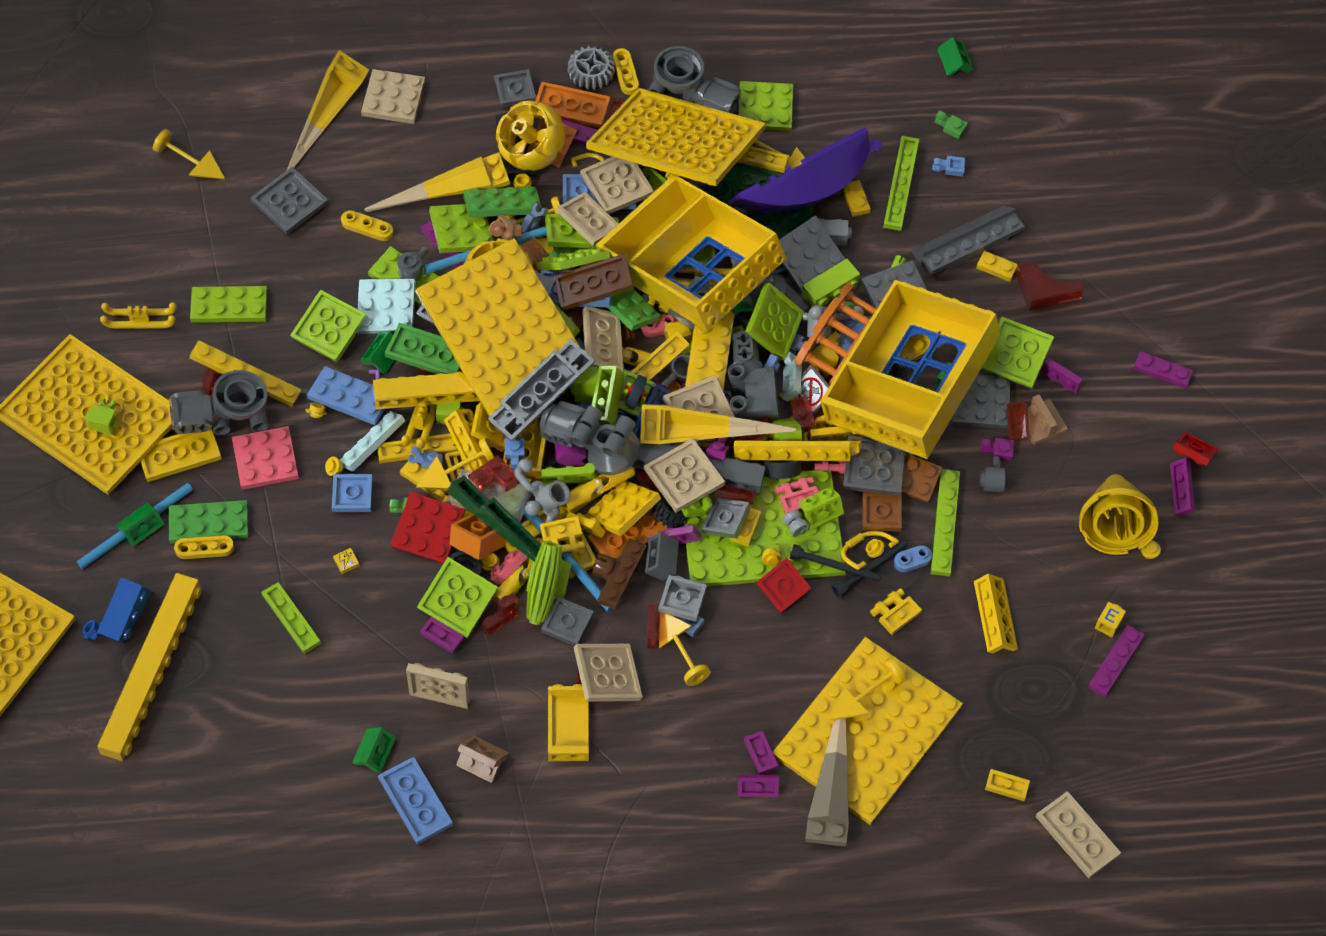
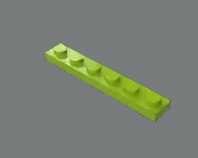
[883,136,919,231]
[931,469,960,577]

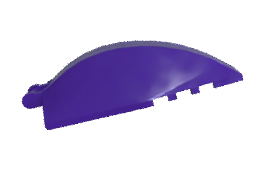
[728,127,882,213]

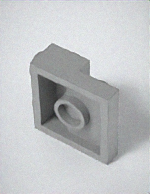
[658,575,707,622]

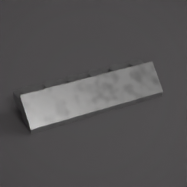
[911,206,1025,275]
[488,339,595,442]

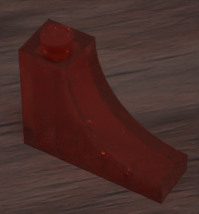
[1015,260,1084,310]

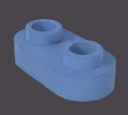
[894,546,932,572]

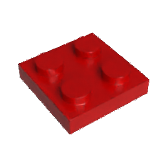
[1172,431,1219,466]
[756,558,811,613]

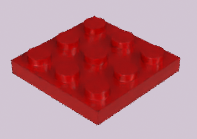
[390,492,466,564]

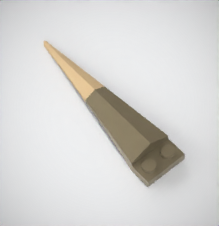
[805,718,849,847]

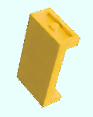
[548,684,589,761]

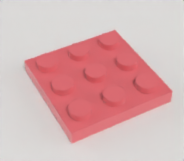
[232,426,299,490]

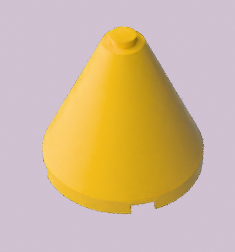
[1079,474,1158,555]

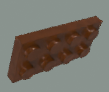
[554,254,634,311]

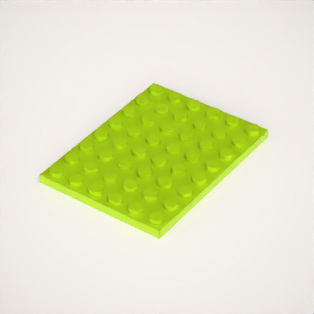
[683,469,846,587]

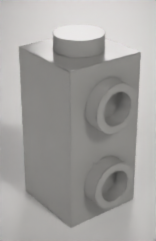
[818,218,852,246]

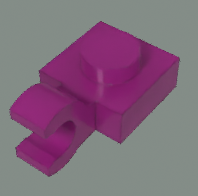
[706,437,729,460]
[980,438,1014,461]

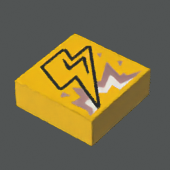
[333,548,360,574]

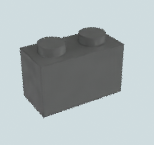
[645,532,679,581]

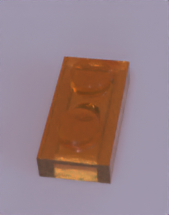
[521,236,549,273]

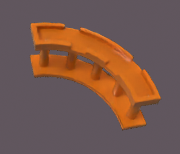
[794,282,877,385]

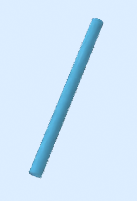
[423,227,547,274]
[77,483,193,569]
[523,510,612,612]

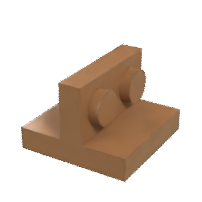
[1016,395,1068,445]
[456,736,509,783]

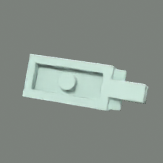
[782,352,802,402]

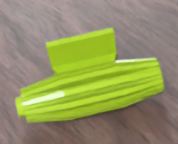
[526,541,572,625]

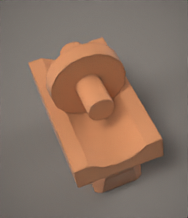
[489,215,522,240]

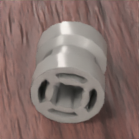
[782,509,809,537]

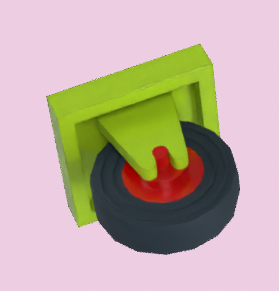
[619,370,654,418]

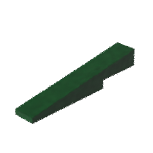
[446,475,541,562]

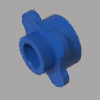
[83,620,101,640]

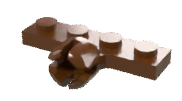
[592,538,647,610]

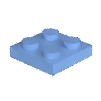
[332,474,373,512]

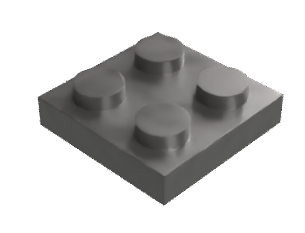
[494,69,536,108]
[701,498,751,539]
[541,597,594,646]

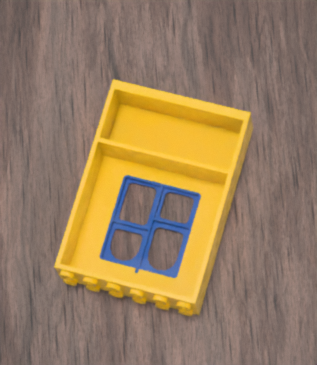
[596,174,787,332]
[820,280,1000,459]

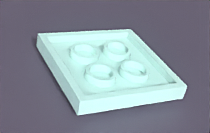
[357,279,416,334]

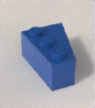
[97,578,153,643]

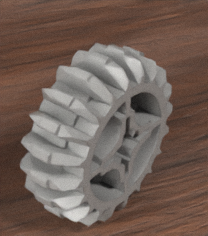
[568,45,615,90]

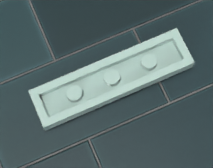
[340,411,405,471]

